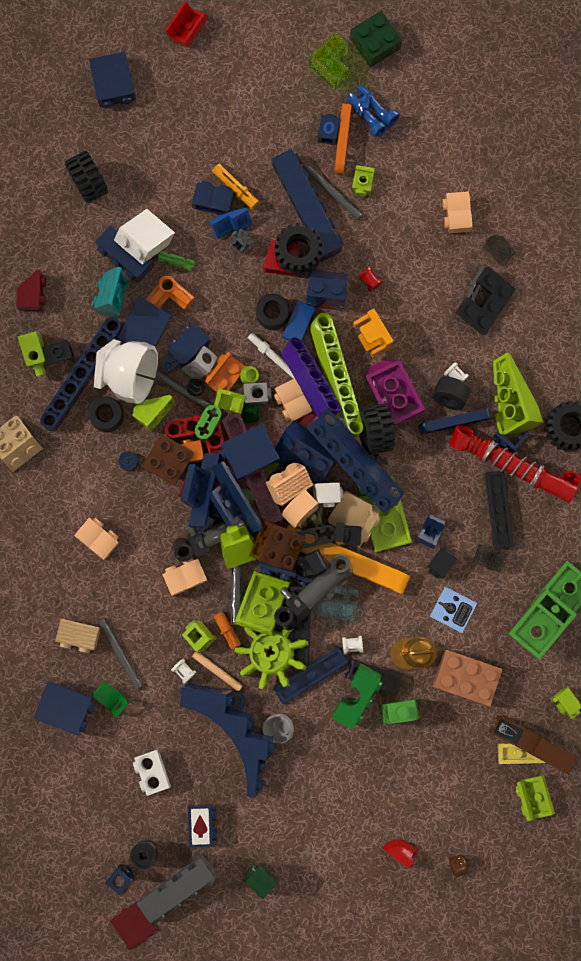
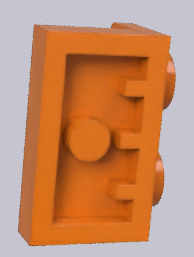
[205,352,246,393]

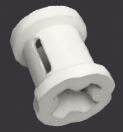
[444,362,469,382]
[342,636,363,654]
[171,658,197,684]

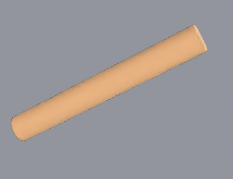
[192,651,243,692]

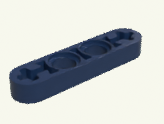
[418,408,493,435]

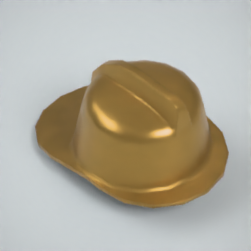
[391,637,437,670]

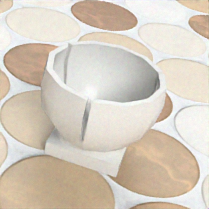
[94,339,158,404]

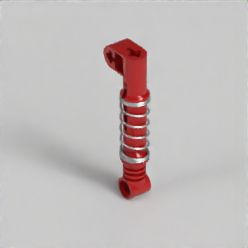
[449,425,581,504]

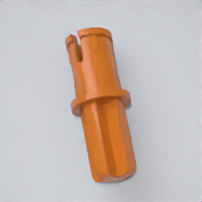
[213,611,241,650]

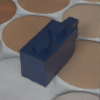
[161,323,211,374]

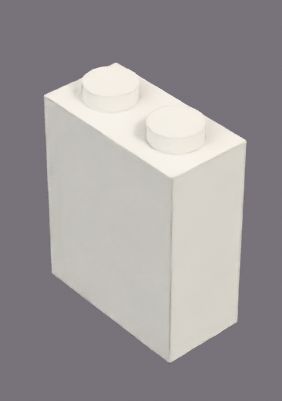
[114,209,175,264]

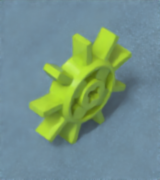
[234,628,308,690]

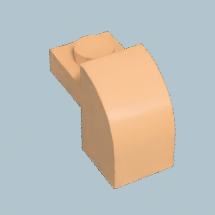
[282,490,318,529]

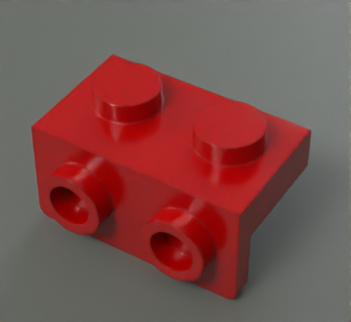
[165,1,208,47]

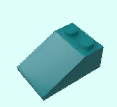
[93,267,128,318]

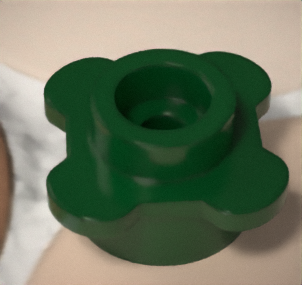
[240,404,261,423]

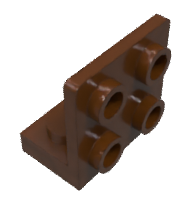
[141,434,194,486]
[249,520,305,572]

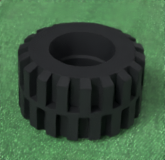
[65,151,108,204]
[275,223,323,276]
[544,401,581,451]
[359,404,396,455]

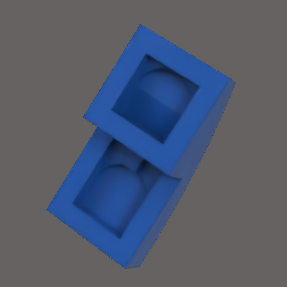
[209,208,252,239]
[282,301,315,341]

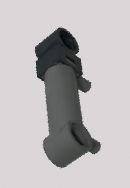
[172,506,262,562]
[274,554,353,631]

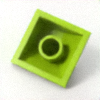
[132,395,176,432]

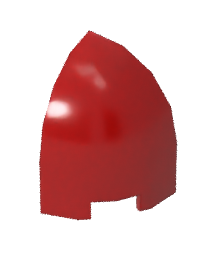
[381,839,418,869]

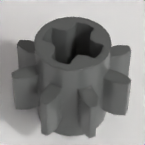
[229,229,254,254]

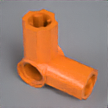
[146,276,195,310]

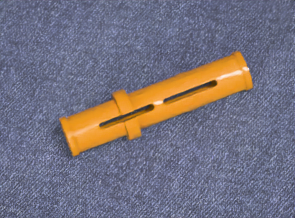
[212,164,260,210]

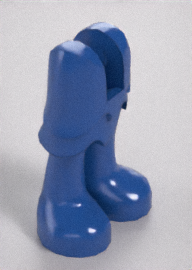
[347,85,400,138]

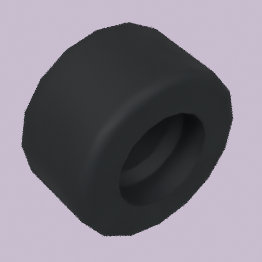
[256,293,290,330]
[433,376,470,410]
[88,396,124,433]

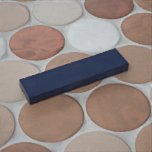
[273,647,349,705]

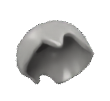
[262,714,294,744]

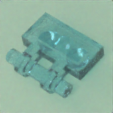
[316,585,360,622]

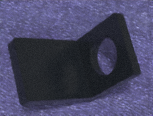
[42,340,75,365]

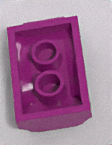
[365,359,425,426]

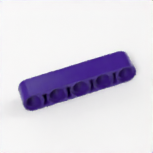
[281,337,341,415]

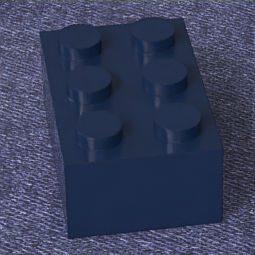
[275,420,336,484]

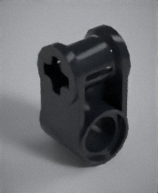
[294,549,328,577]

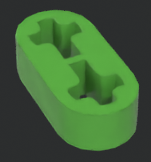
[195,405,222,440]

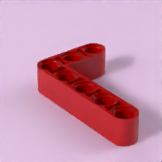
[165,413,229,488]

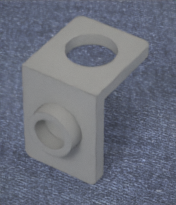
[182,346,217,379]

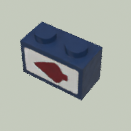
[188,804,217,847]

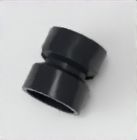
[130,840,158,869]

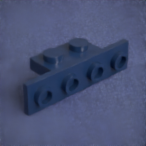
[181,453,221,528]
[207,461,264,534]

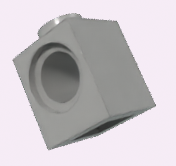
[244,383,272,406]

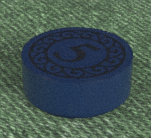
[119,451,138,471]

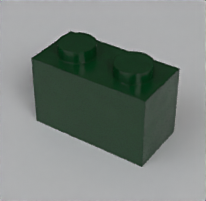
[245,862,277,900]

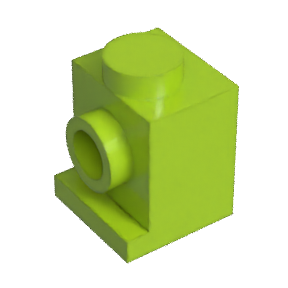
[352,165,375,197]
[182,621,217,652]
[550,687,581,719]

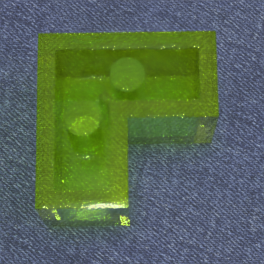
[309,31,348,90]

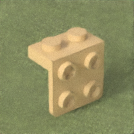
[0,416,43,472]
[328,491,380,548]

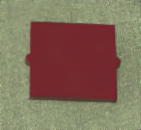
[110,901,157,950]

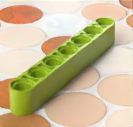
[310,313,363,438]

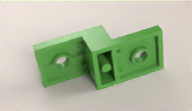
[508,561,581,660]

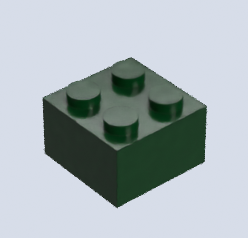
[350,10,402,68]

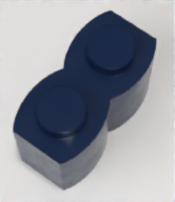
[192,181,234,215]

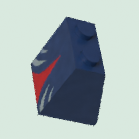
[307,270,348,311]

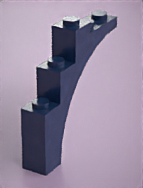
[180,683,275,798]

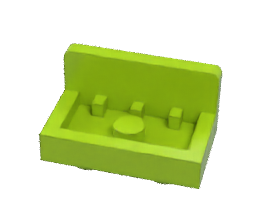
[516,775,555,822]

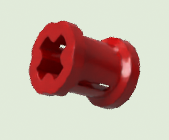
[359,267,383,292]

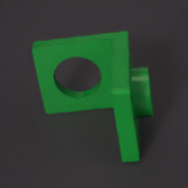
[92,681,129,718]

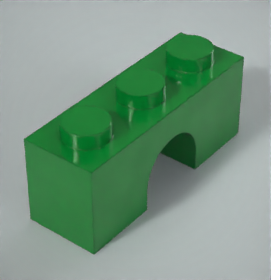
[332,663,383,730]

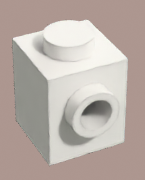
[312,483,343,507]

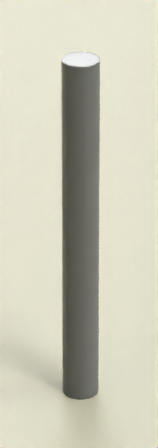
[304,164,362,220]
[156,370,218,416]
[98,618,143,690]

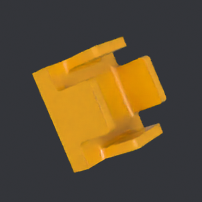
[353,309,393,358]

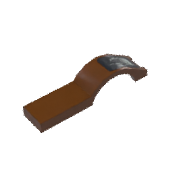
[489,715,578,775]

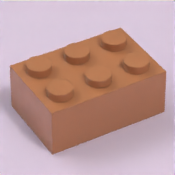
[432,650,502,707]

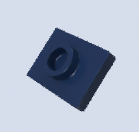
[493,431,529,453]
[105,864,135,895]

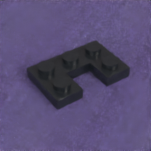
[455,267,515,335]

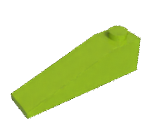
[493,352,544,437]

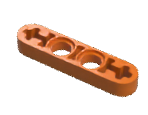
[334,103,351,174]

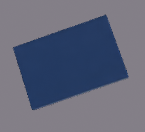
[116,296,173,348]

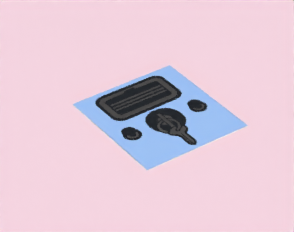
[430,587,477,633]

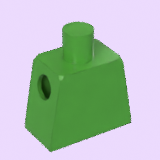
[380,699,420,724]

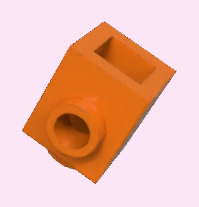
[180,439,204,465]

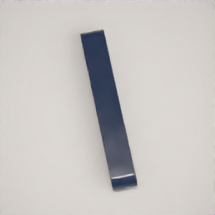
[40,317,122,431]

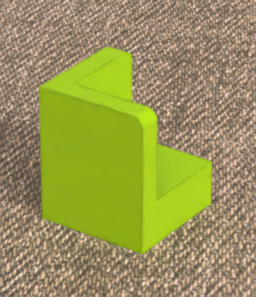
[214,388,246,414]

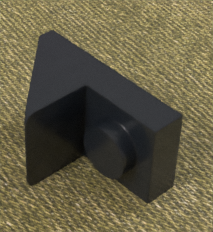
[335,522,362,547]

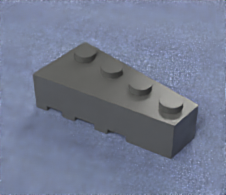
[137,854,217,923]

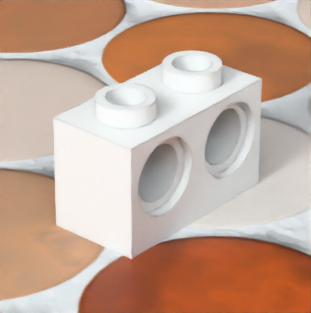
[133,749,171,796]

